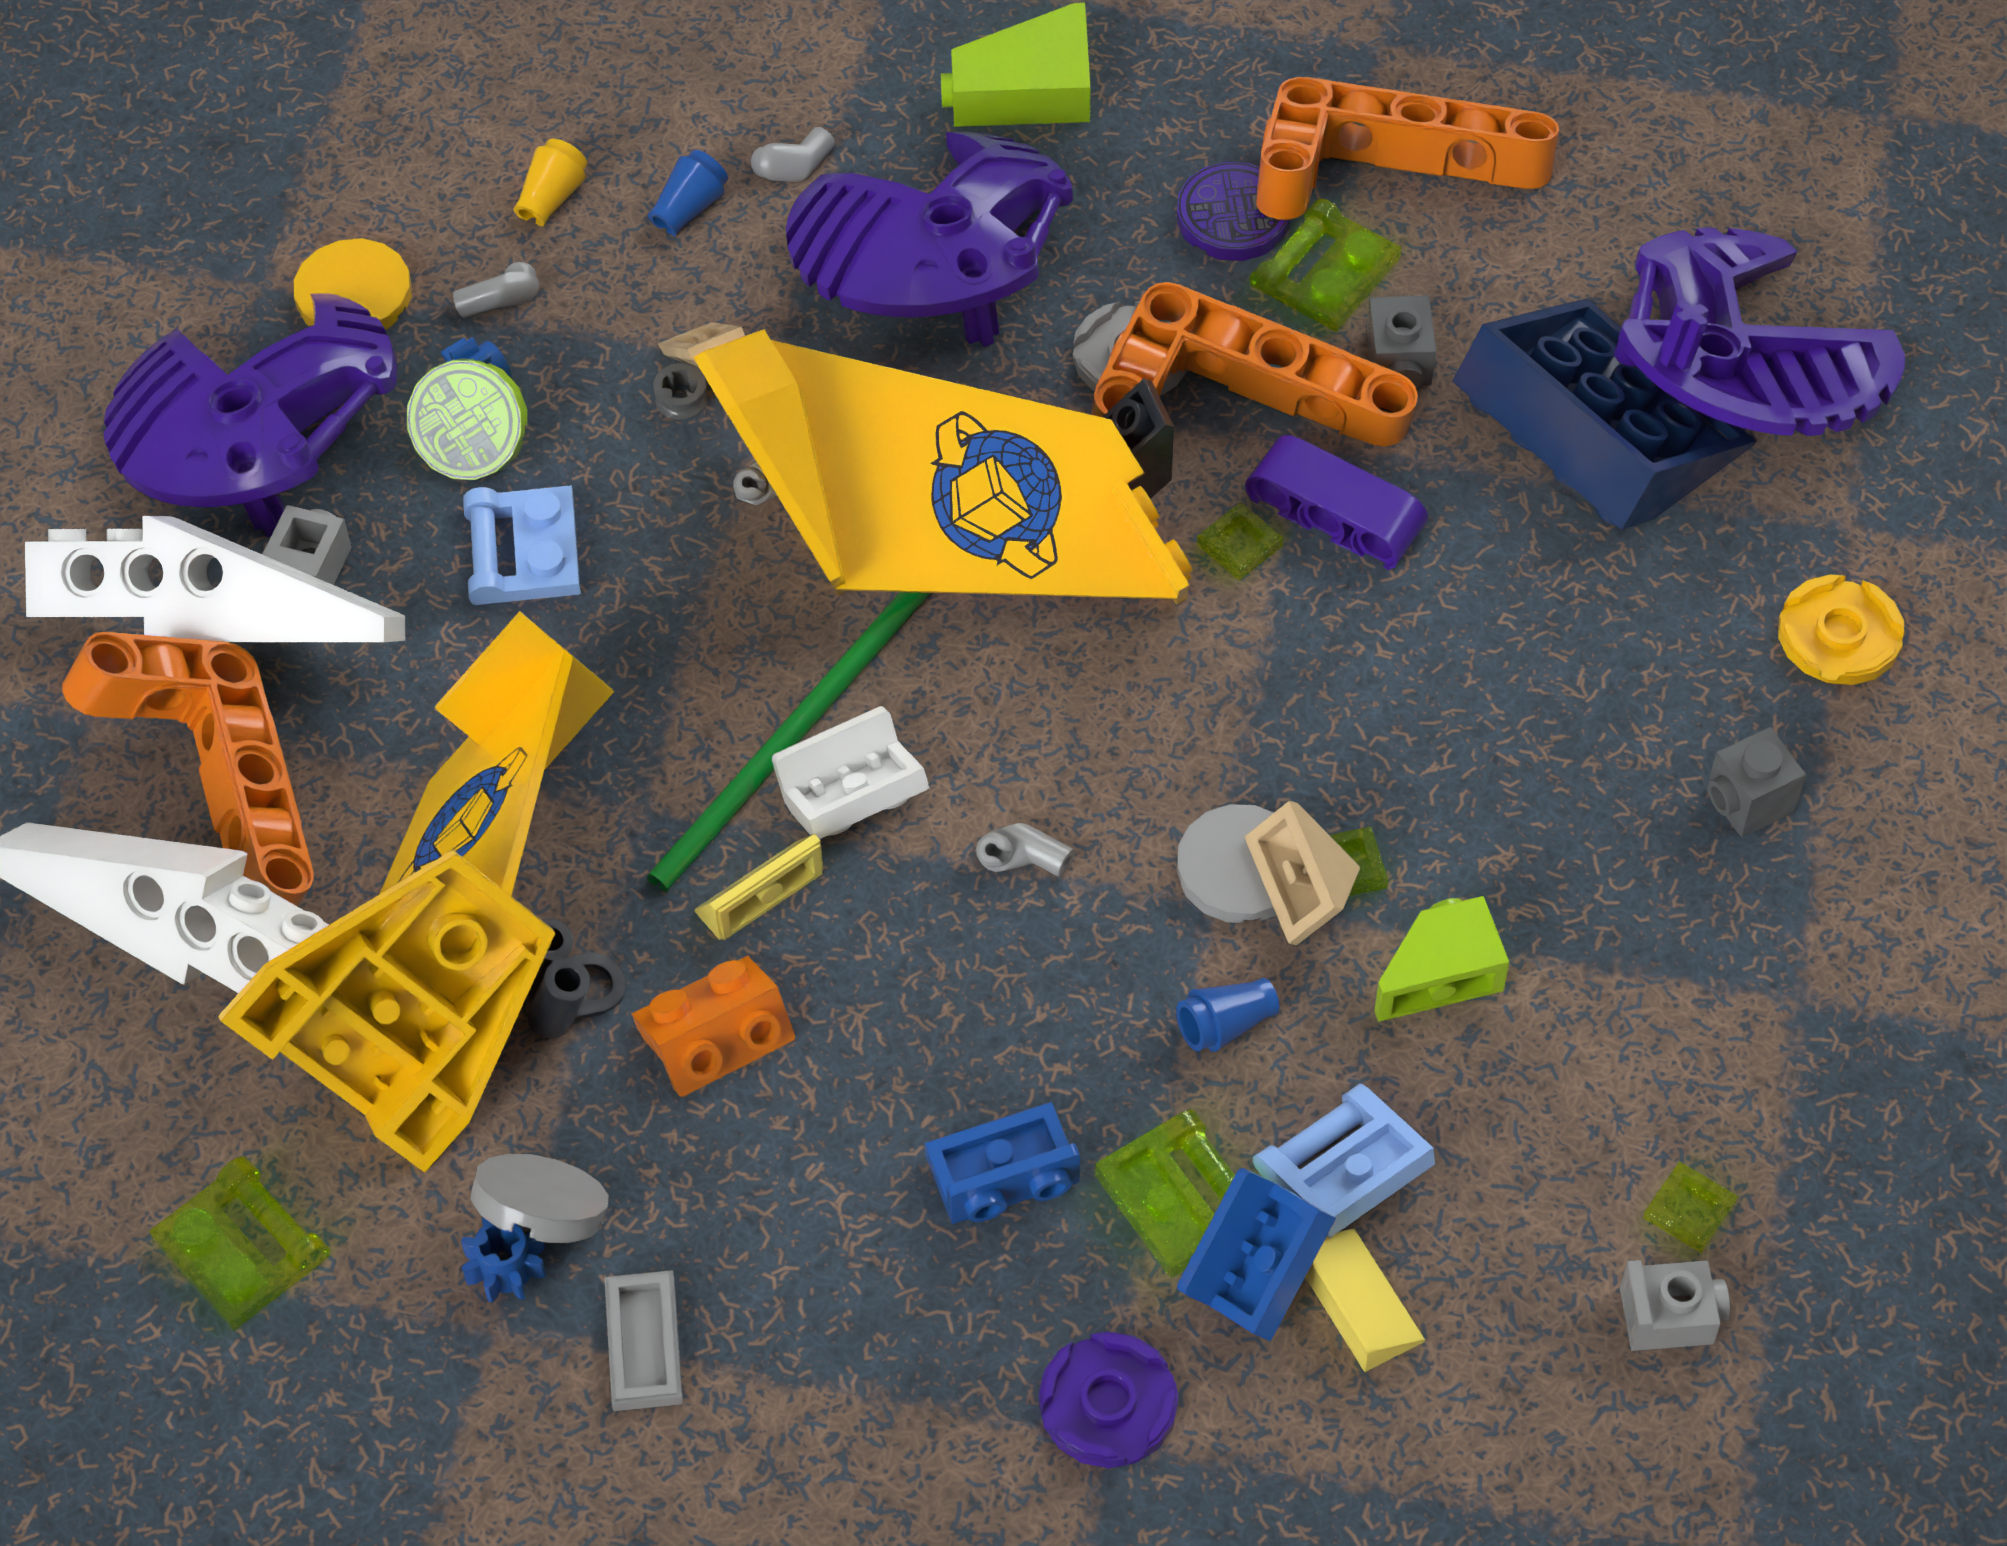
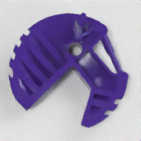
[786,131,1073,347]
[1614,227,1905,436]
[104,293,398,537]

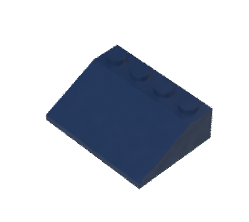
[1452,298,1757,530]

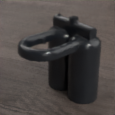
[527,918,626,1041]

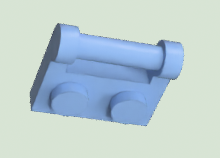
[463,485,581,605]
[1253,1084,1435,1238]

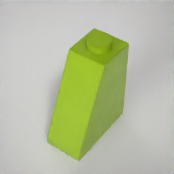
[941,3,1090,127]

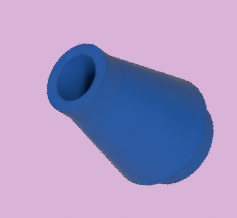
[648,150,728,237]
[1176,978,1279,1052]

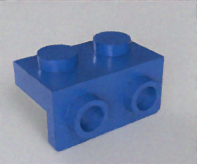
[925,1102,1080,1224]
[1177,1168,1336,1342]

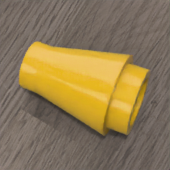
[514,138,587,227]

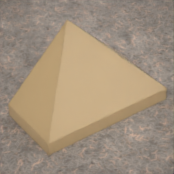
[658,322,745,369]
[1244,801,1360,945]

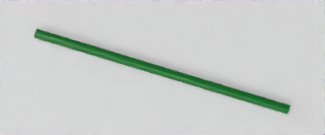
[647,592,931,892]

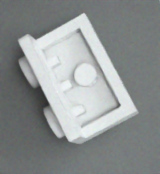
[772,706,930,839]

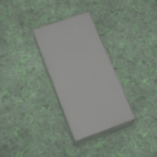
[604,1270,683,1411]

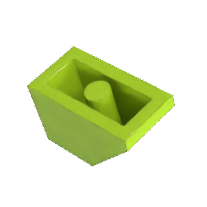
[1374,896,1509,1022]

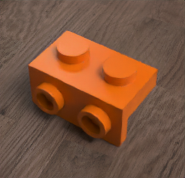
[631,955,795,1097]

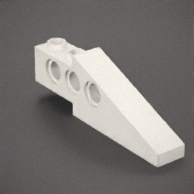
[25,516,405,642]
[0,822,329,993]

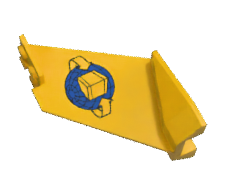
[693,329,1193,605]
[218,611,614,1173]

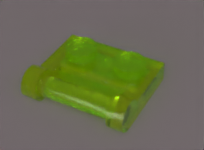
[1249,198,1402,332]
[1095,1109,1235,1278]
[149,1156,330,1331]

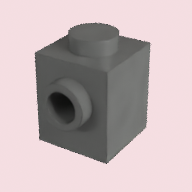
[1366,295,1436,388]
[1706,727,1806,838]

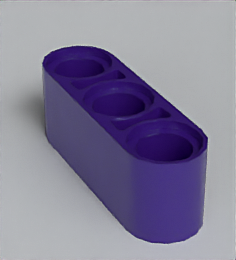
[1244,435,1428,570]

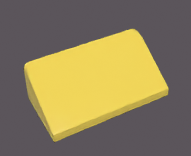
[695,834,823,940]
[1305,1229,1425,1372]

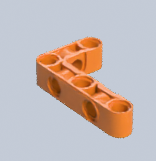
[1256,77,1559,220]
[1091,282,1418,446]
[62,632,314,907]

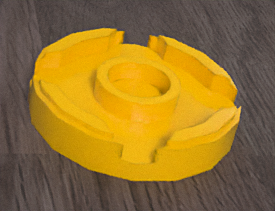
[294,238,412,330]
[1778,574,1904,685]

